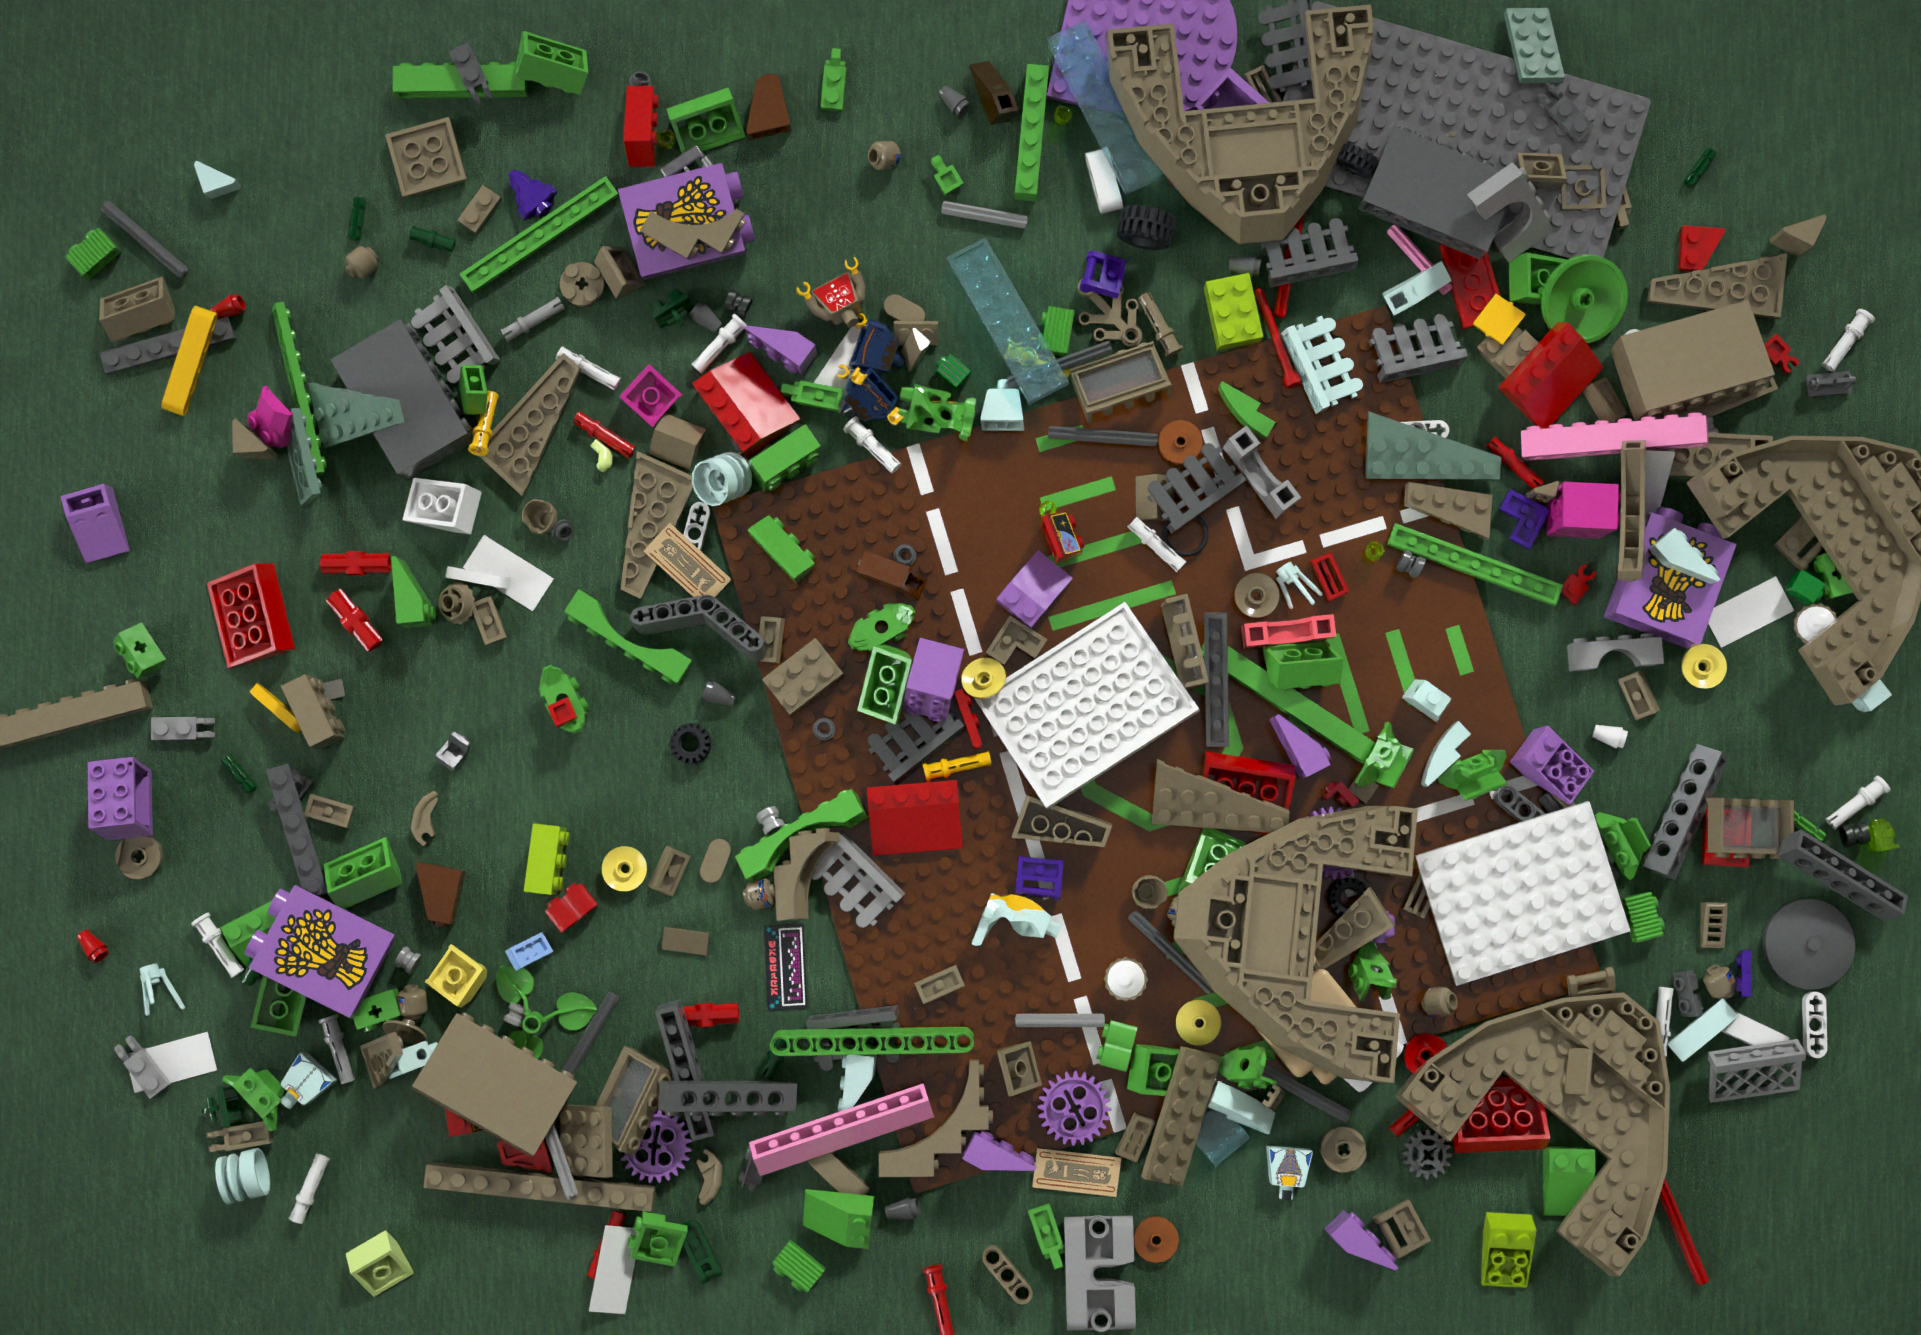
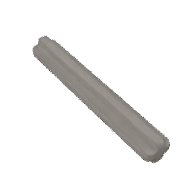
[941,201,1028,228]
[1015,1014,1105,1027]
[545,1123,578,1200]

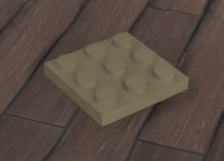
[385,117,468,199]
[559,1104,613,1178]

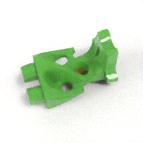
[897,384,976,441]

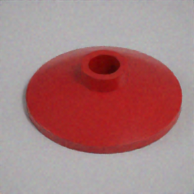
[1404,1033,1447,1074]

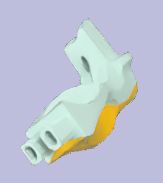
[972,893,1062,946]

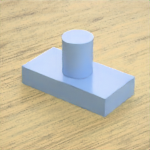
[505,932,553,971]

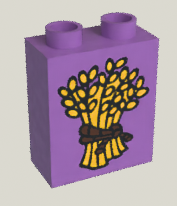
[618,163,755,280]
[1604,507,1736,649]
[244,885,397,1018]

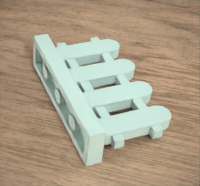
[1280,316,1363,414]

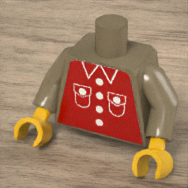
[796,257,866,328]

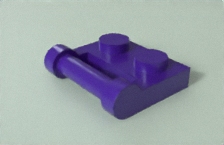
[1080,250,1127,299]
[1015,856,1064,901]

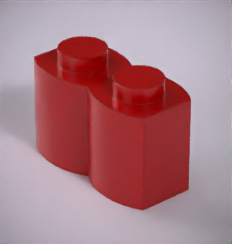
[545,883,599,933]

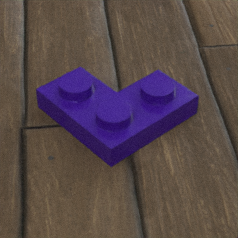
[1499,489,1550,550]
[1736,950,1752,997]

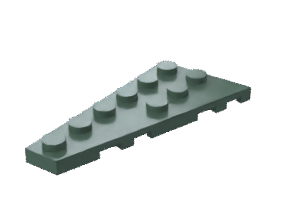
[307,382,405,449]
[1365,411,1501,479]

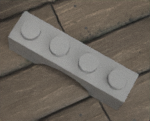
[1567,633,1664,672]

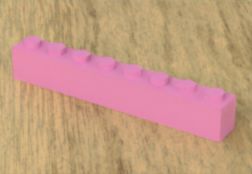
[1521,413,1709,461]
[749,1084,934,1176]

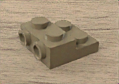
[1556,165,1606,211]
[1475,326,1538,379]

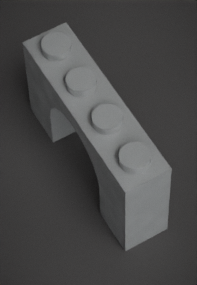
[1467,162,1554,262]
[1223,426,1301,519]

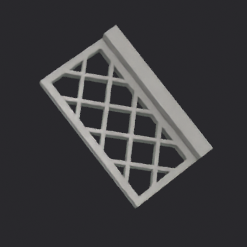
[1708,1039,1806,1103]

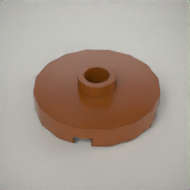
[1158,420,1203,465]
[1134,1216,1179,1263]

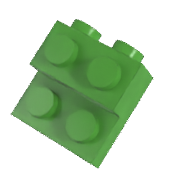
[628,1211,687,1267]

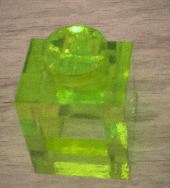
[1867,818,1900,852]

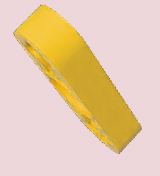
[249,683,301,733]

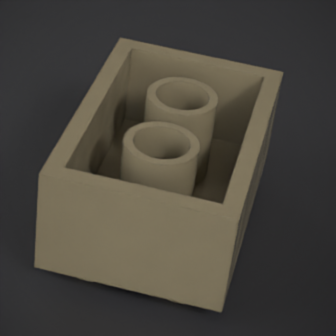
[762,638,844,716]
[281,674,345,749]

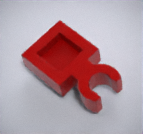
[1764,334,1799,374]
[1560,564,1596,605]

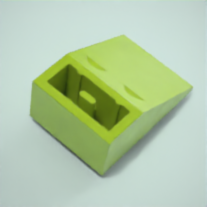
[1481,1212,1537,1288]

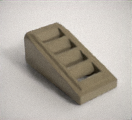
[1701,902,1727,948]

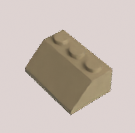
[99,277,175,342]

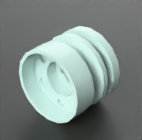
[692,452,752,506]
[215,1148,270,1205]

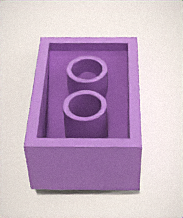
[996,550,1073,629]
[1269,714,1331,779]

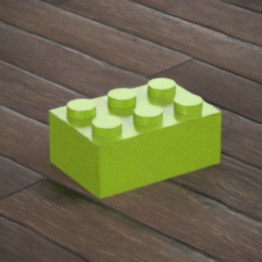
[1203,273,1263,351]
[524,823,570,895]

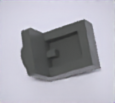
[434,731,471,772]

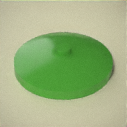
[1541,254,1628,343]

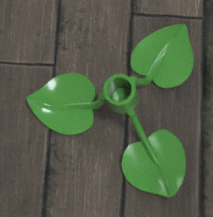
[496,965,597,1059]

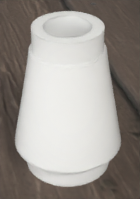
[1592,725,1628,749]

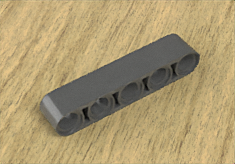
[1493,786,1545,823]

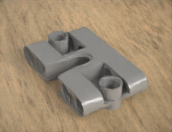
[1064,1215,1136,1332]

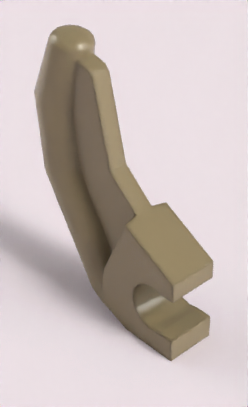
[410,791,439,846]
[696,1148,722,1206]

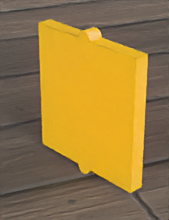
[1473,294,1526,345]

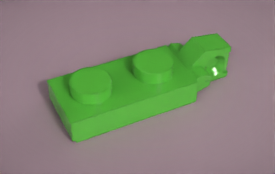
[821,48,847,112]
[781,380,844,412]
[1028,1203,1065,1269]

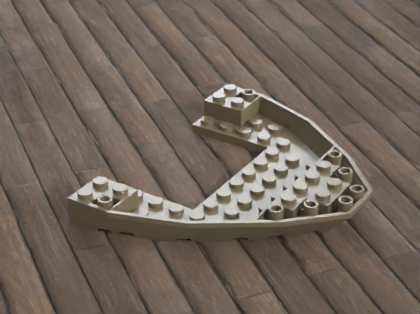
[1105,5,1374,245]
[1686,436,1921,706]
[1173,806,1418,1084]
[1395,992,1670,1277]

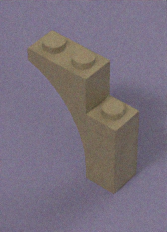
[640,209,746,260]
[773,828,839,921]

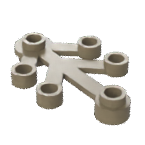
[1077,278,1142,347]

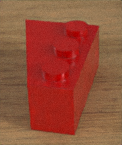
[624,86,659,167]

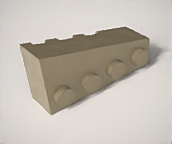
[1011,793,1112,847]

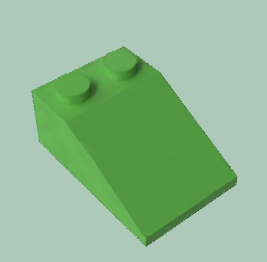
[1509,253,1567,305]
[391,556,436,628]
[1178,828,1246,892]
[1127,1044,1180,1096]
[1543,1146,1595,1216]
[803,1189,874,1249]

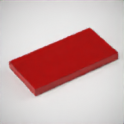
[1439,244,1500,330]

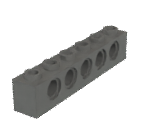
[1643,744,1729,881]
[1778,830,1908,922]
[655,999,718,1141]
[658,1081,797,1116]

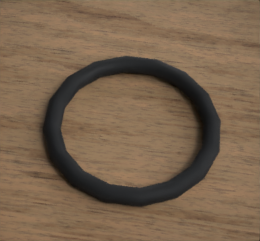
[1163,511,1209,557]

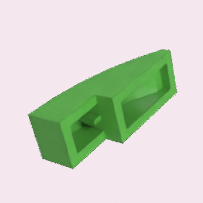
[1218,381,1275,441]

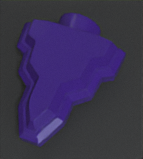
[508,169,558,221]

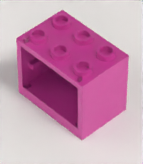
[1547,482,1621,539]

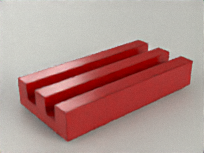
[1310,552,1349,602]

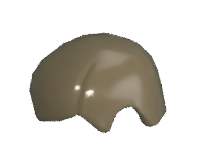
[522,499,558,534]
[1132,875,1168,909]

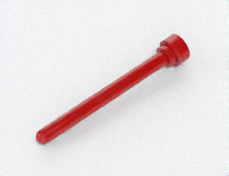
[1255,288,1303,389]

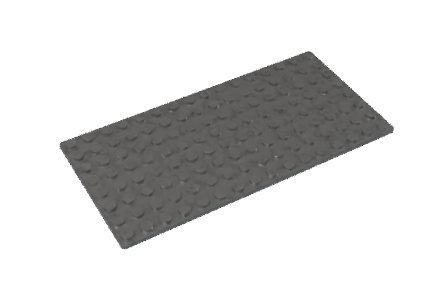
[1283,1,1651,259]

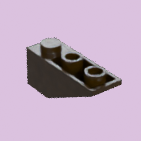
[969,61,1019,125]

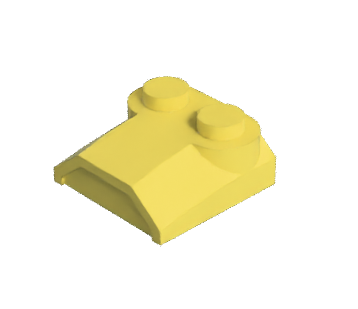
[425,944,487,1008]

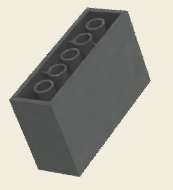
[1358,126,1507,260]
[330,319,473,481]

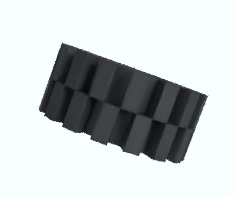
[1336,143,1379,179]
[669,723,712,764]
[1328,878,1368,917]

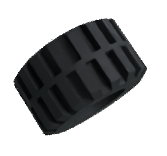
[1116,205,1176,250]

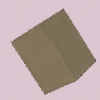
[1517,153,1567,189]
[1769,214,1827,257]
[594,246,646,299]
[649,413,707,470]
[232,418,280,460]
[1135,474,1174,521]
[997,1041,1042,1097]

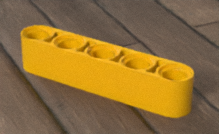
[161,306,218,416]

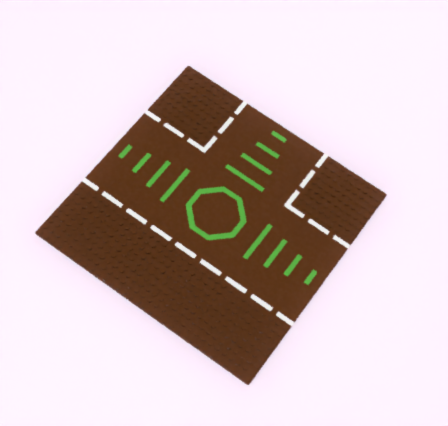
[712,306,1603,1193]

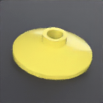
[1682,644,1727,689]
[961,658,1006,699]
[602,846,647,891]
[1176,1000,1221,1046]

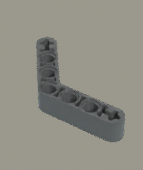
[630,595,767,662]

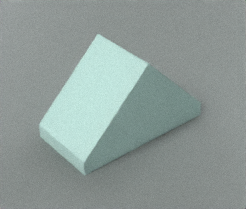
[194,161,242,199]

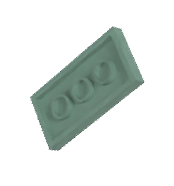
[1504,8,1565,83]
[286,407,322,506]

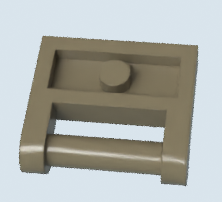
[1773,516,1824,571]
[1567,967,1615,997]
[1372,1199,1431,1259]

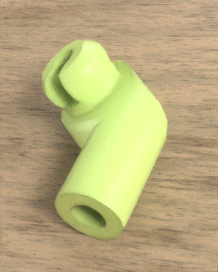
[591,439,613,472]

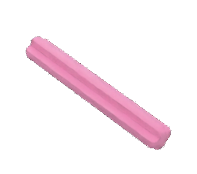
[1387,224,1452,295]

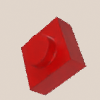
[547,697,578,728]

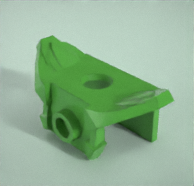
[848,602,916,653]
[539,665,590,734]
[1355,722,1414,788]
[1438,749,1507,801]
[1594,812,1652,880]
[1348,942,1397,1001]
[1218,1046,1277,1089]
[222,1068,286,1131]

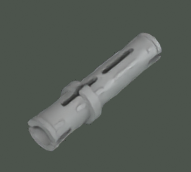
[501,297,565,342]

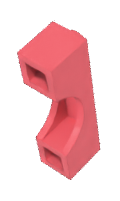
[1241,614,1336,649]

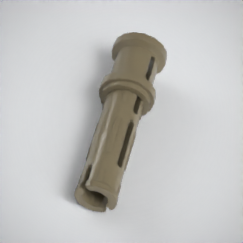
[1138,292,1183,358]

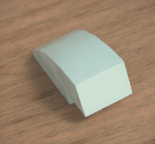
[1421,721,1471,787]
[1667,998,1739,1062]
[1207,1081,1275,1134]

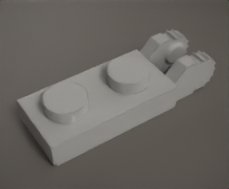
[151,717,215,740]
[114,1036,170,1099]

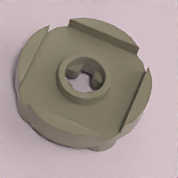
[560,262,605,307]
[115,836,163,879]
[1320,1126,1366,1172]

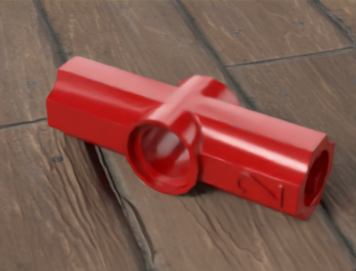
[320,551,392,576]
[326,588,384,652]
[683,1003,740,1027]

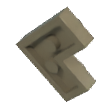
[986,616,1048,665]

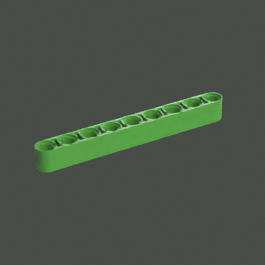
[1201,643,1376,764]
[770,1027,974,1056]

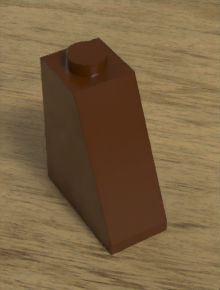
[746,73,792,141]
[857,551,927,599]
[416,862,466,928]

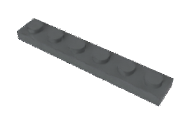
[100,317,236,375]
[1204,612,1229,747]
[266,763,328,896]

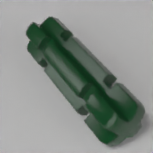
[1684,148,1717,188]
[348,197,366,241]
[221,754,257,793]

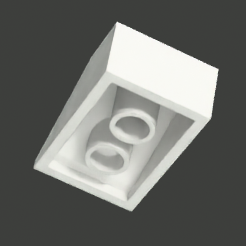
[403,478,482,534]

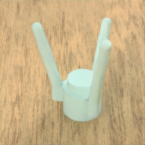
[1276,561,1323,609]
[140,964,185,1016]

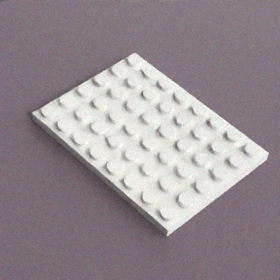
[974,602,1199,809]
[1415,801,1630,986]

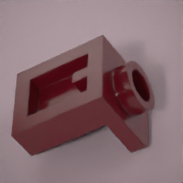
[1322,781,1359,807]

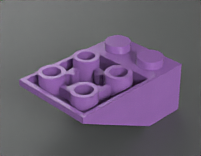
[745,326,817,375]
[61,484,130,564]
[1510,726,1594,804]
[962,1130,1037,1171]
[1324,1210,1398,1270]

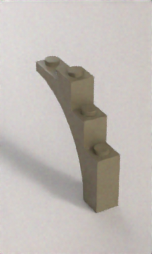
[1618,440,1647,582]
[879,1059,993,1177]

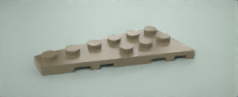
[1647,253,1787,319]
[479,353,581,497]
[620,451,694,600]
[1152,759,1289,833]

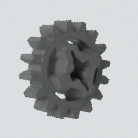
[1401,1129,1452,1180]

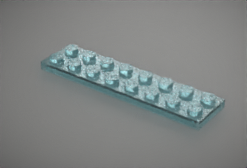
[1046,20,1165,195]
[947,237,1069,405]

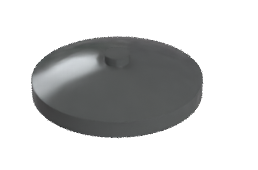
[1762,899,1855,989]

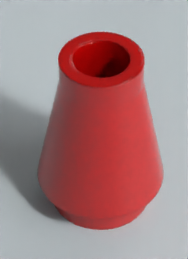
[210,294,246,320]
[77,929,109,963]

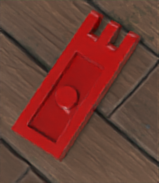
[954,689,982,749]

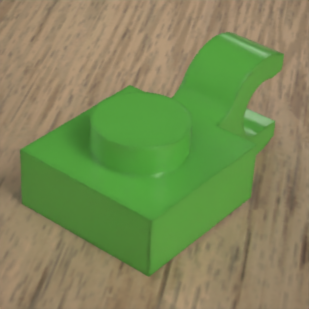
[931,155,964,196]

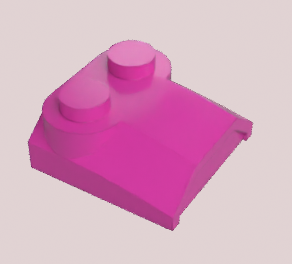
[619,364,682,427]
[247,386,293,448]

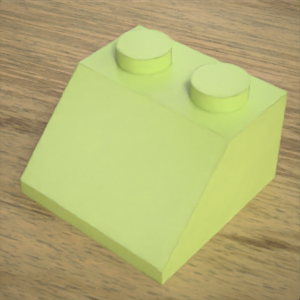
[346,1230,414,1297]

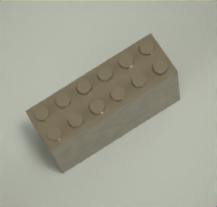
[1610,300,1775,421]
[412,1012,577,1158]

